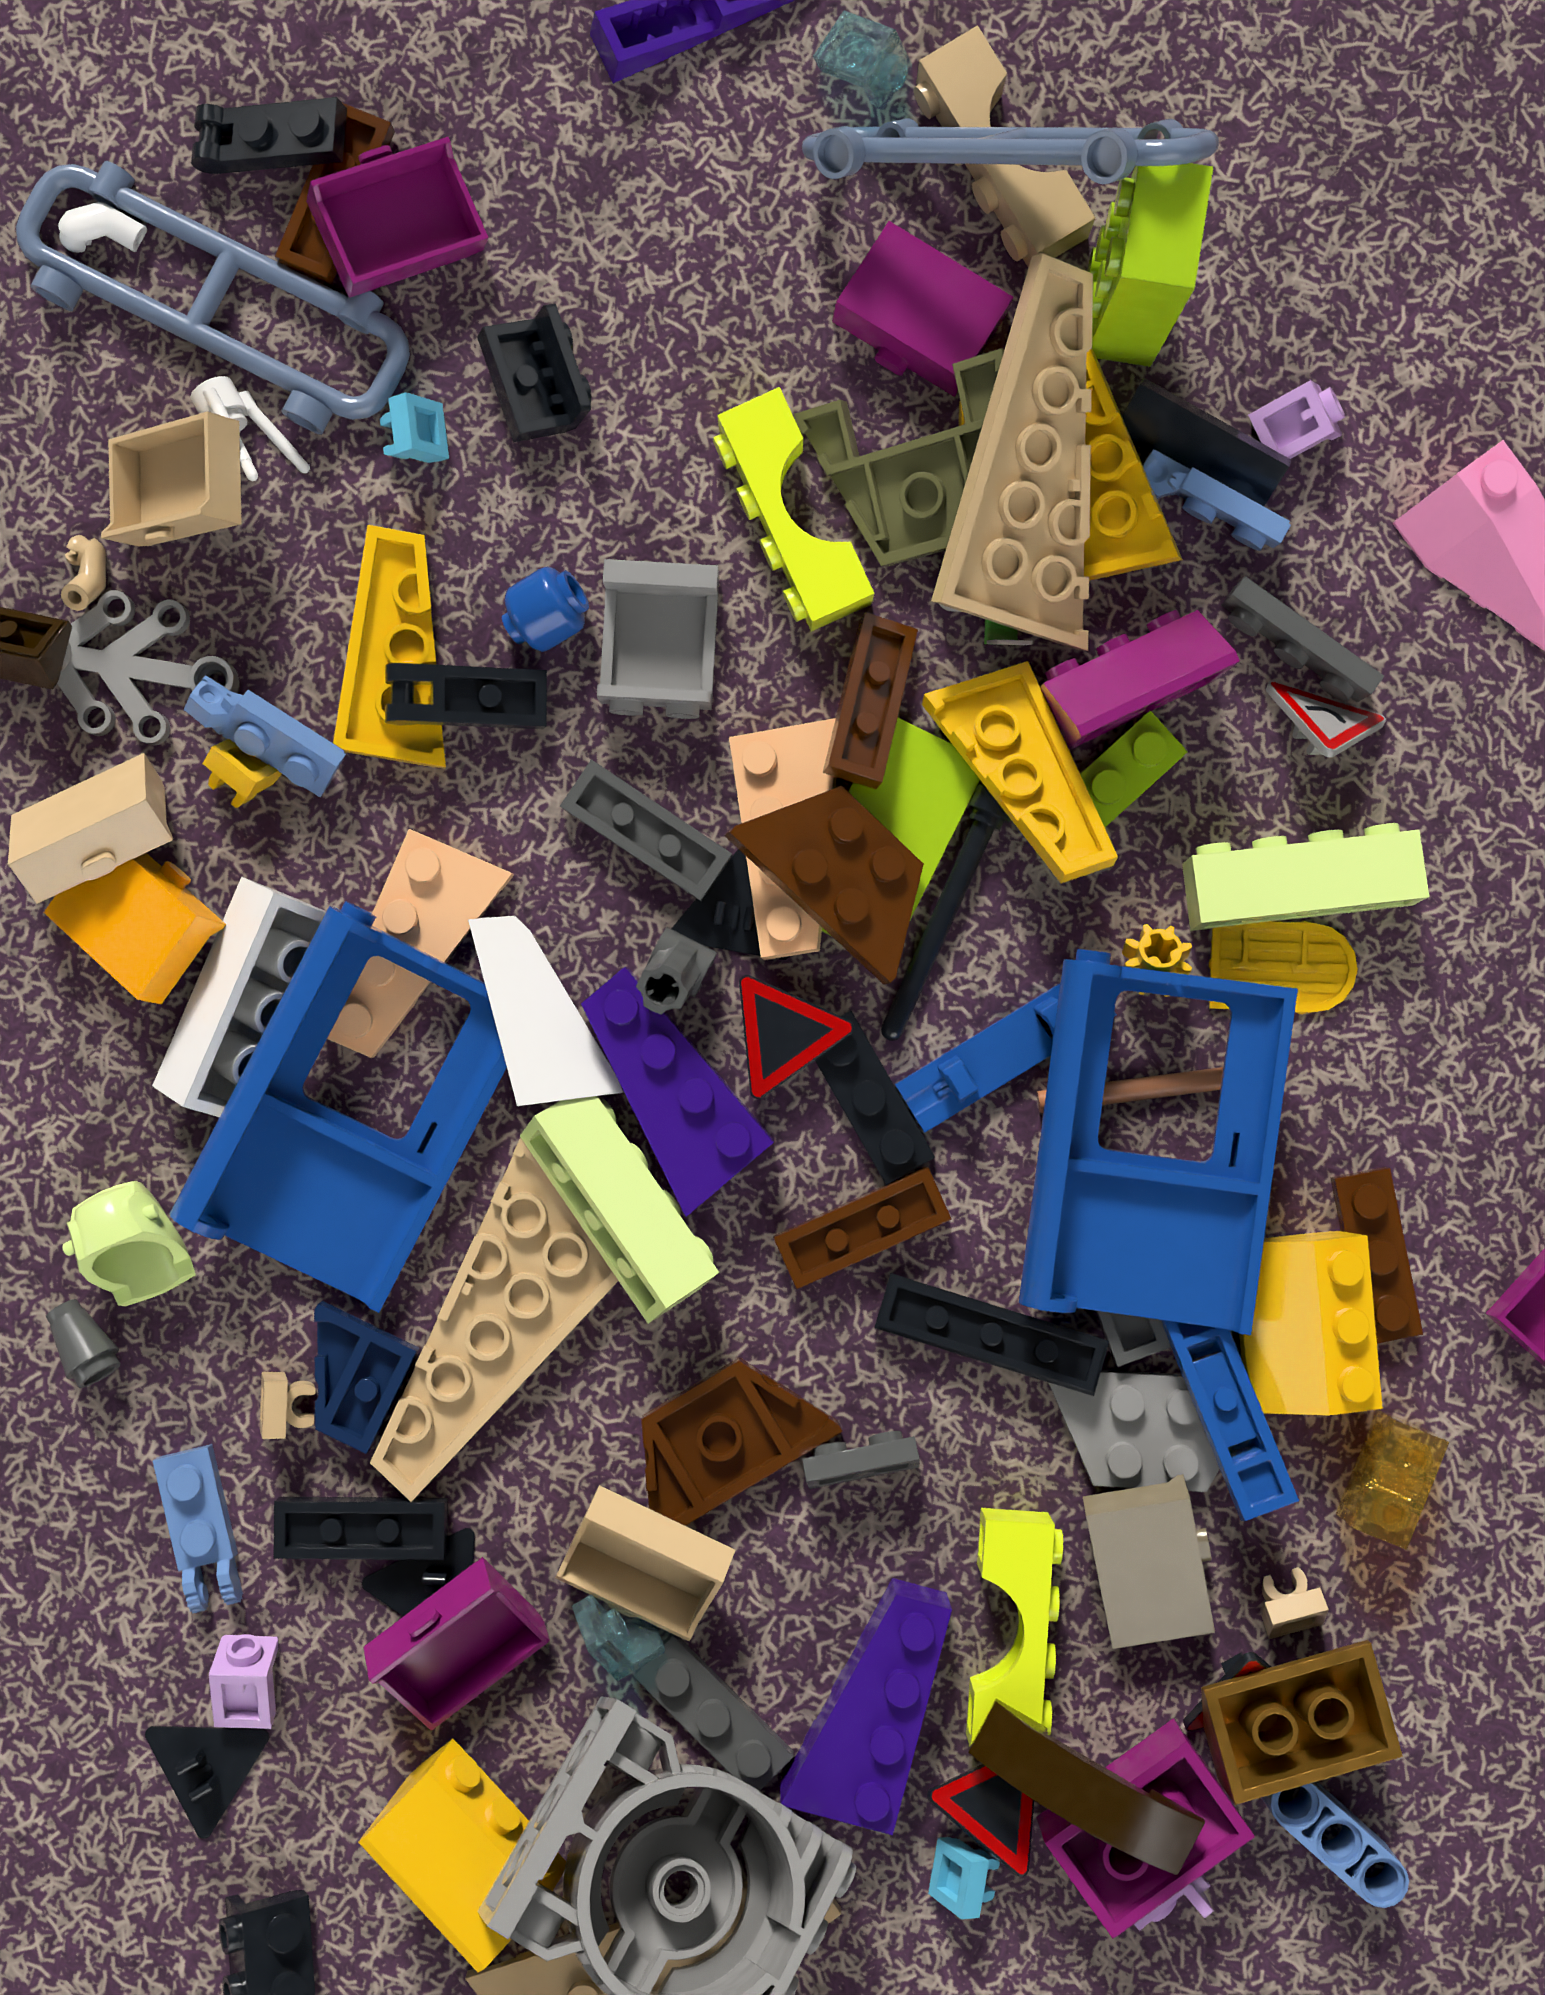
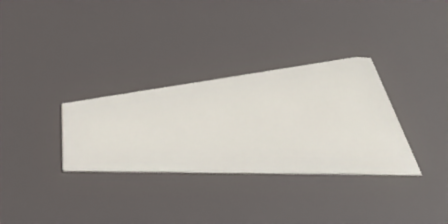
[468,916,623,1106]

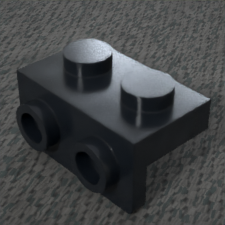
[477,303,592,442]
[219,1890,315,1995]

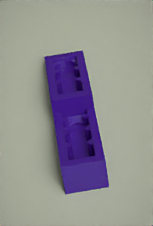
[590,0,794,84]

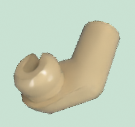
[61,535,107,611]

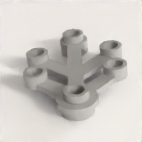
[57,590,239,745]

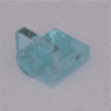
[813,10,912,110]
[572,1594,665,1681]

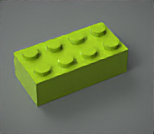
[1087,163,1213,367]

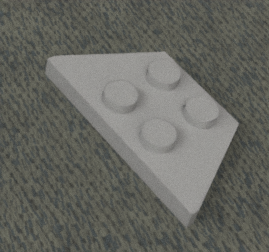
[1048,1370,1220,1492]

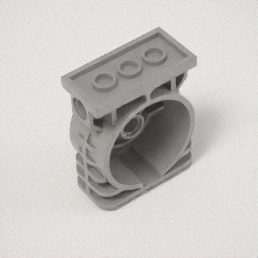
[477,1696,856,1995]

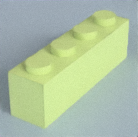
[1182,823,1429,931]
[520,1096,719,1324]

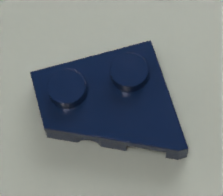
[314,1301,420,1454]

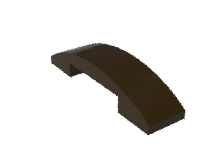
[968,1698,1205,1875]

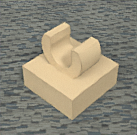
[260,1372,316,1439]
[1262,1567,1329,1639]

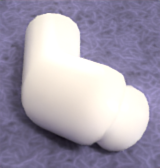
[58,202,147,253]

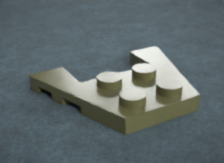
[794,348,1004,567]

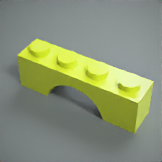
[713,387,874,632]
[966,1508,1063,1746]

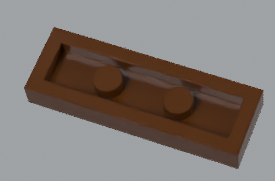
[275,103,395,286]
[823,612,918,789]
[773,1166,952,1289]
[1330,1167,1423,1344]

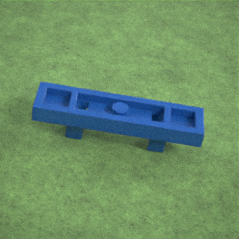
[894,982,1117,1133]
[1161,1320,1299,1521]

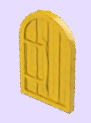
[1209,921,1358,1014]

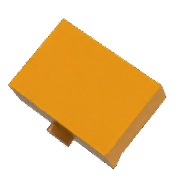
[43,853,226,1004]

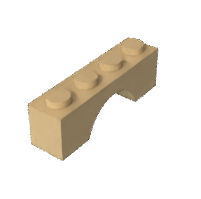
[914,25,1096,268]

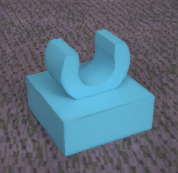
[380,392,449,463]
[928,1837,1000,1919]

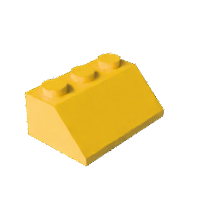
[1239,1231,1383,1416]
[358,1739,566,1973]

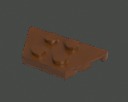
[724,786,924,985]
[641,1357,843,1526]

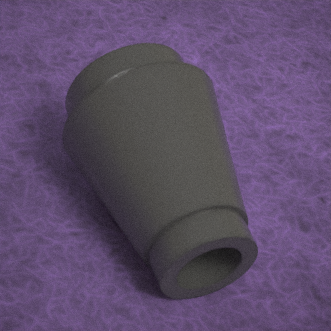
[46,1299,121,1388]

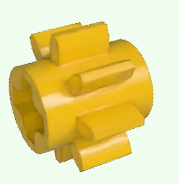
[1122,924,1192,997]

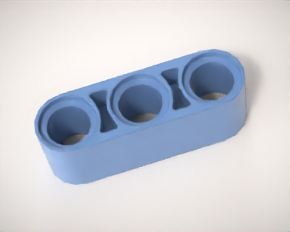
[1262,1782,1409,1908]

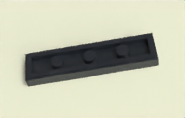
[874,1273,1109,1396]

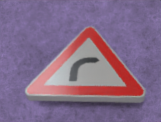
[1266,681,1386,757]

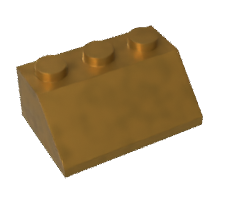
[1201,1640,1403,1805]

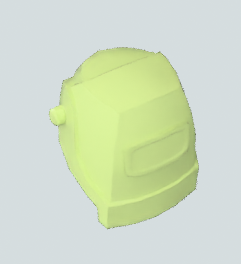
[62,1181,196,1306]

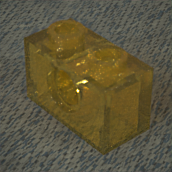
[1336,1409,1449,1550]

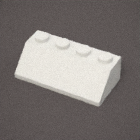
[152,877,326,1117]

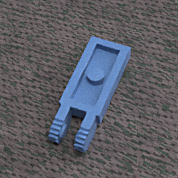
[153,1444,243,1614]

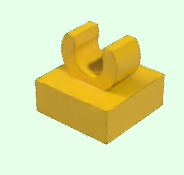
[202,739,282,808]

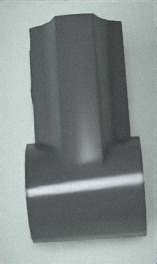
[636,927,717,1015]

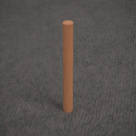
[1036,1067,1223,1113]

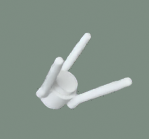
[190,376,310,481]

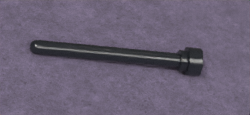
[881,784,1011,1041]

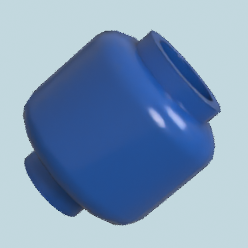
[502,566,589,652]

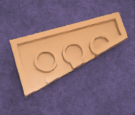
[729,718,837,960]
[327,829,514,1058]

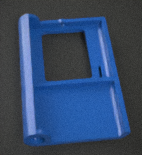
[170,901,507,1313]
[1019,949,1298,1335]

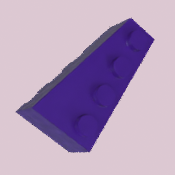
[581,967,774,1217]
[780,1578,952,1835]

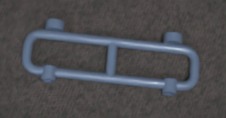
[802,118,1219,184]
[16,161,410,435]

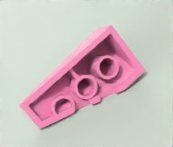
[1393,440,1545,651]

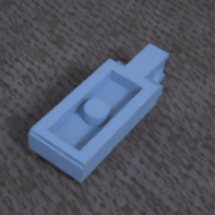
[1143,449,1291,551]
[184,676,346,797]

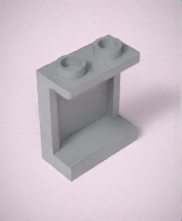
[597,559,719,719]

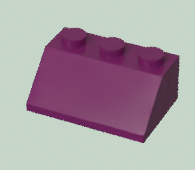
[1040,609,1240,750]
[1036,1718,1255,1939]

